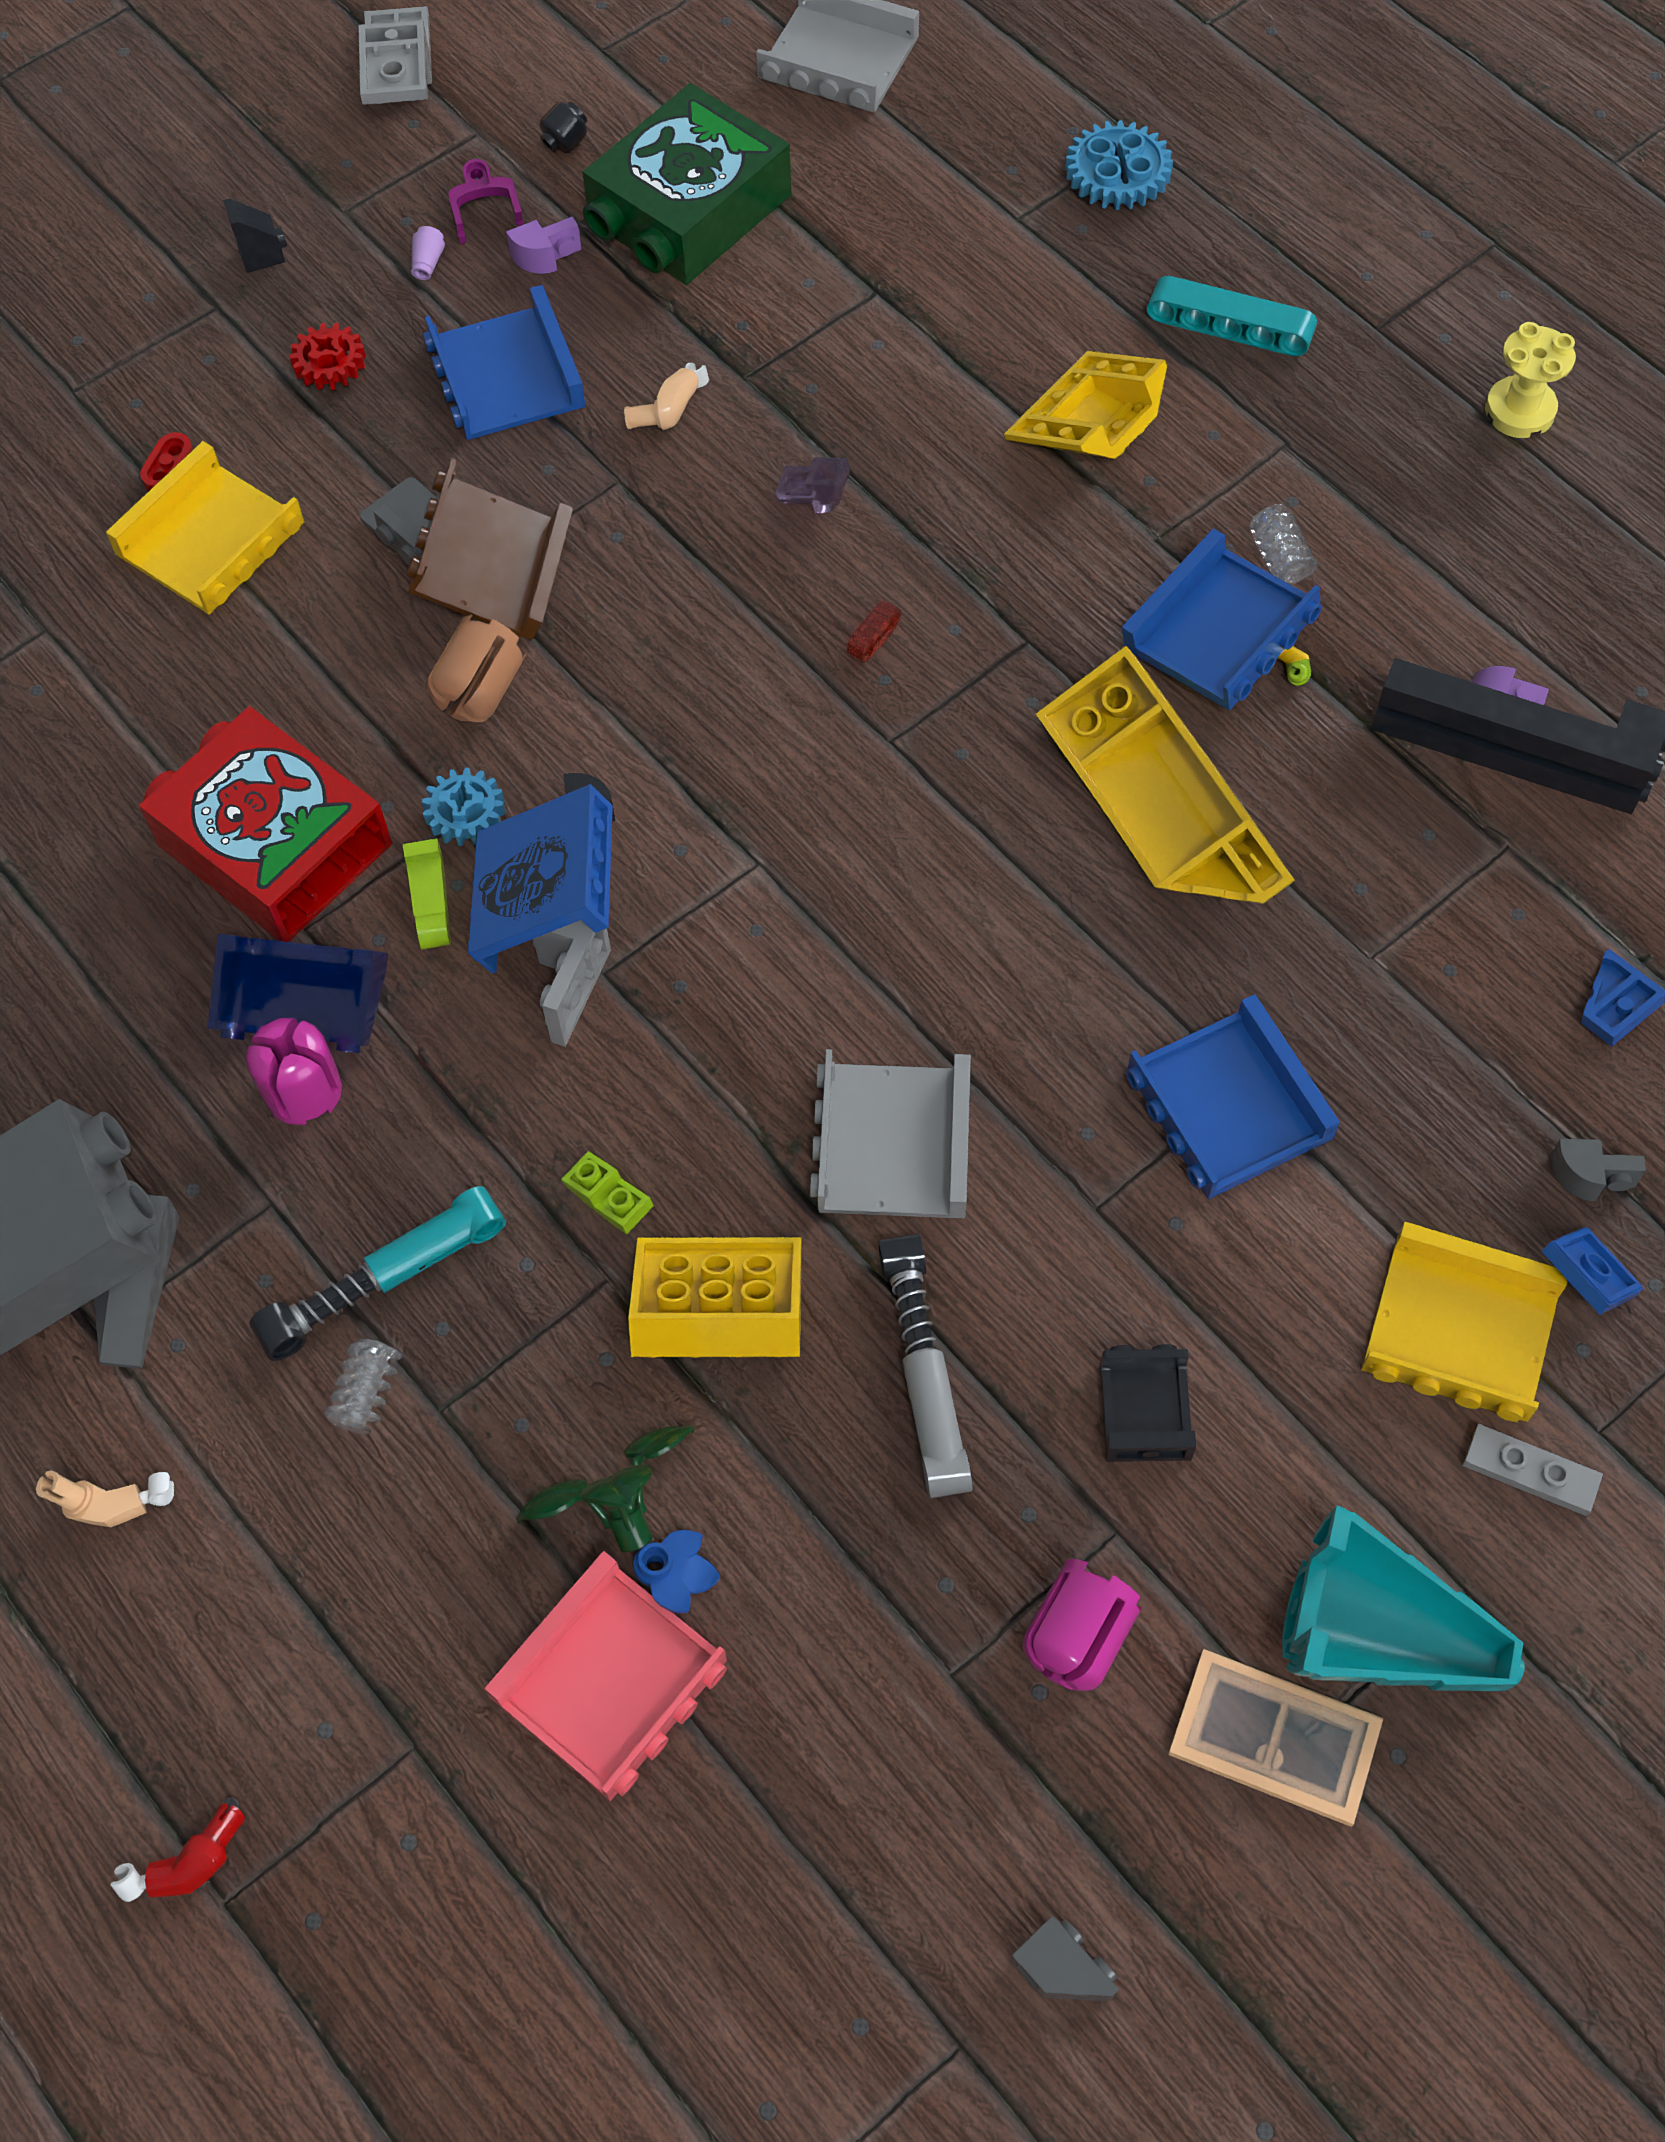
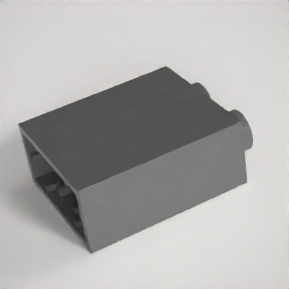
[0,1099,158,1356]

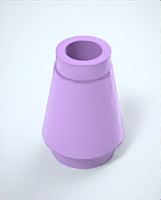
[411,226,445,280]

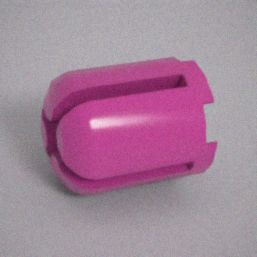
[246,1018,343,1125]
[1022,1559,1142,1691]

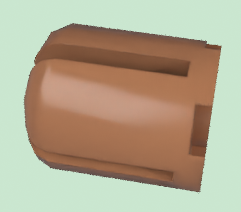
[427,615,526,724]

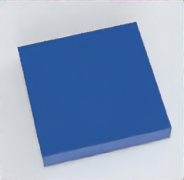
[1542,1227,1643,1315]

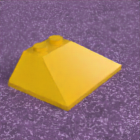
[1004,351,1167,459]

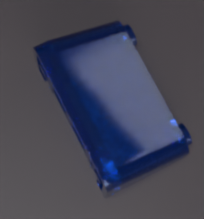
[208,934,388,1053]

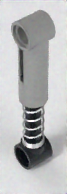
[878,1233,973,1499]

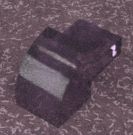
[776,457,850,513]

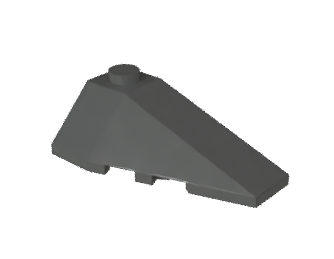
[94,1195,180,1369]

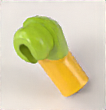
[1278,646,1311,686]

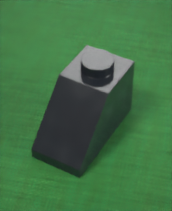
[223,199,287,273]

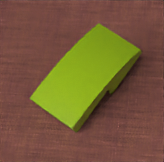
[561,1151,654,1235]

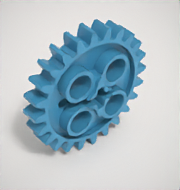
[1065,120,1173,210]

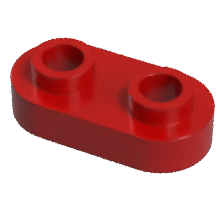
[140,432,194,492]

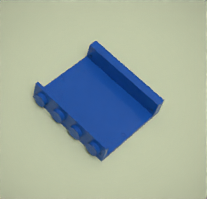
[422,285,586,440]

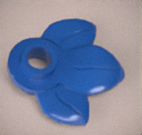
[633,1530,720,1613]

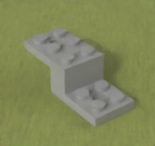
[359,6,432,105]
[533,920,611,1047]

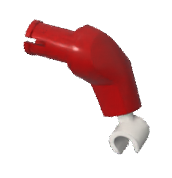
[111,1803,245,1902]

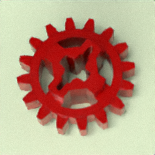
[289,323,366,390]

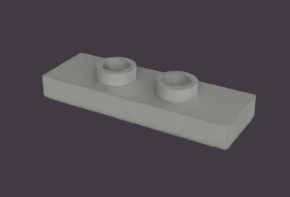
[1462,1423,1603,1516]

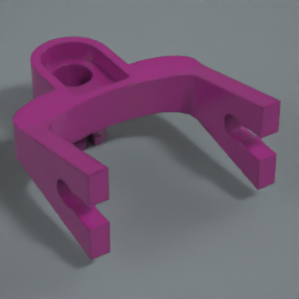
[448,159,524,244]

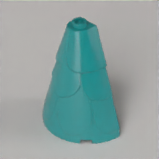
[1282,1505,1525,1691]

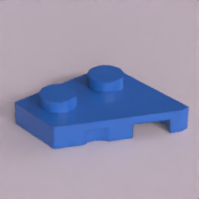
[1581,949,1665,1047]

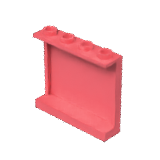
[484,1551,727,1801]

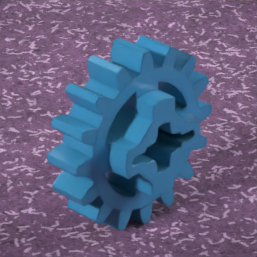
[422,768,506,847]

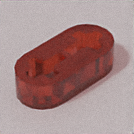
[847,600,902,663]

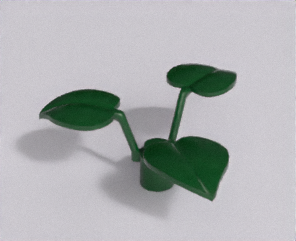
[516,1425,695,1552]

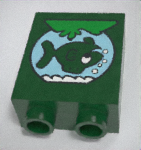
[582,82,792,286]

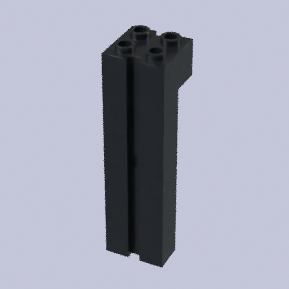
[1370,658,1665,815]

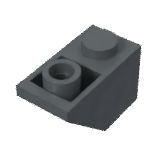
[1010,1916,1119,2002]

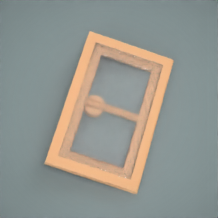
[1168,1649,1383,1827]

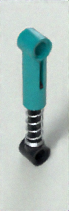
[249,1186,506,1361]

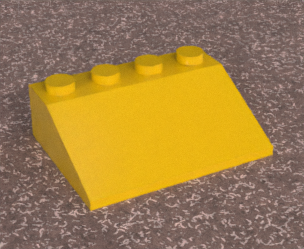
[628,1237,801,1358]

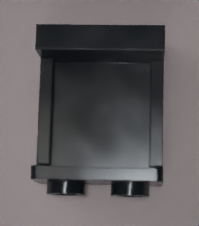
[1100,1344,1196,1462]

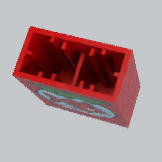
[139,706,393,946]

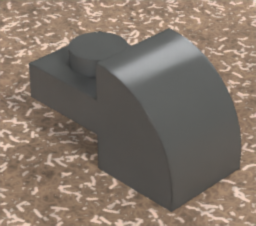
[1550,1139,1646,1201]

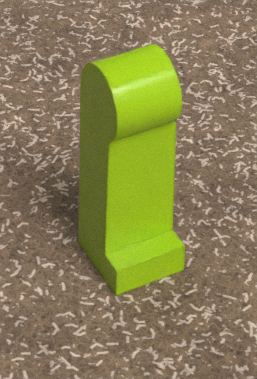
[403,838,451,950]

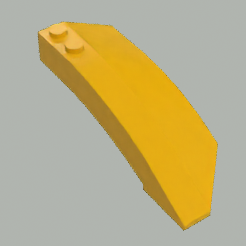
[1036,646,1295,904]

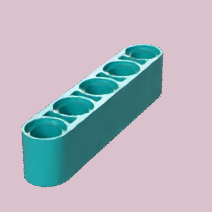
[1147,276,1317,356]

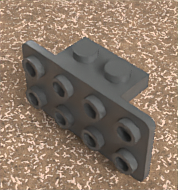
[360,477,436,565]

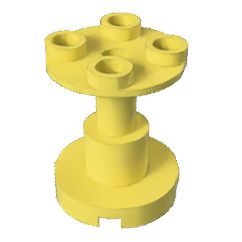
[1485,322,1576,438]

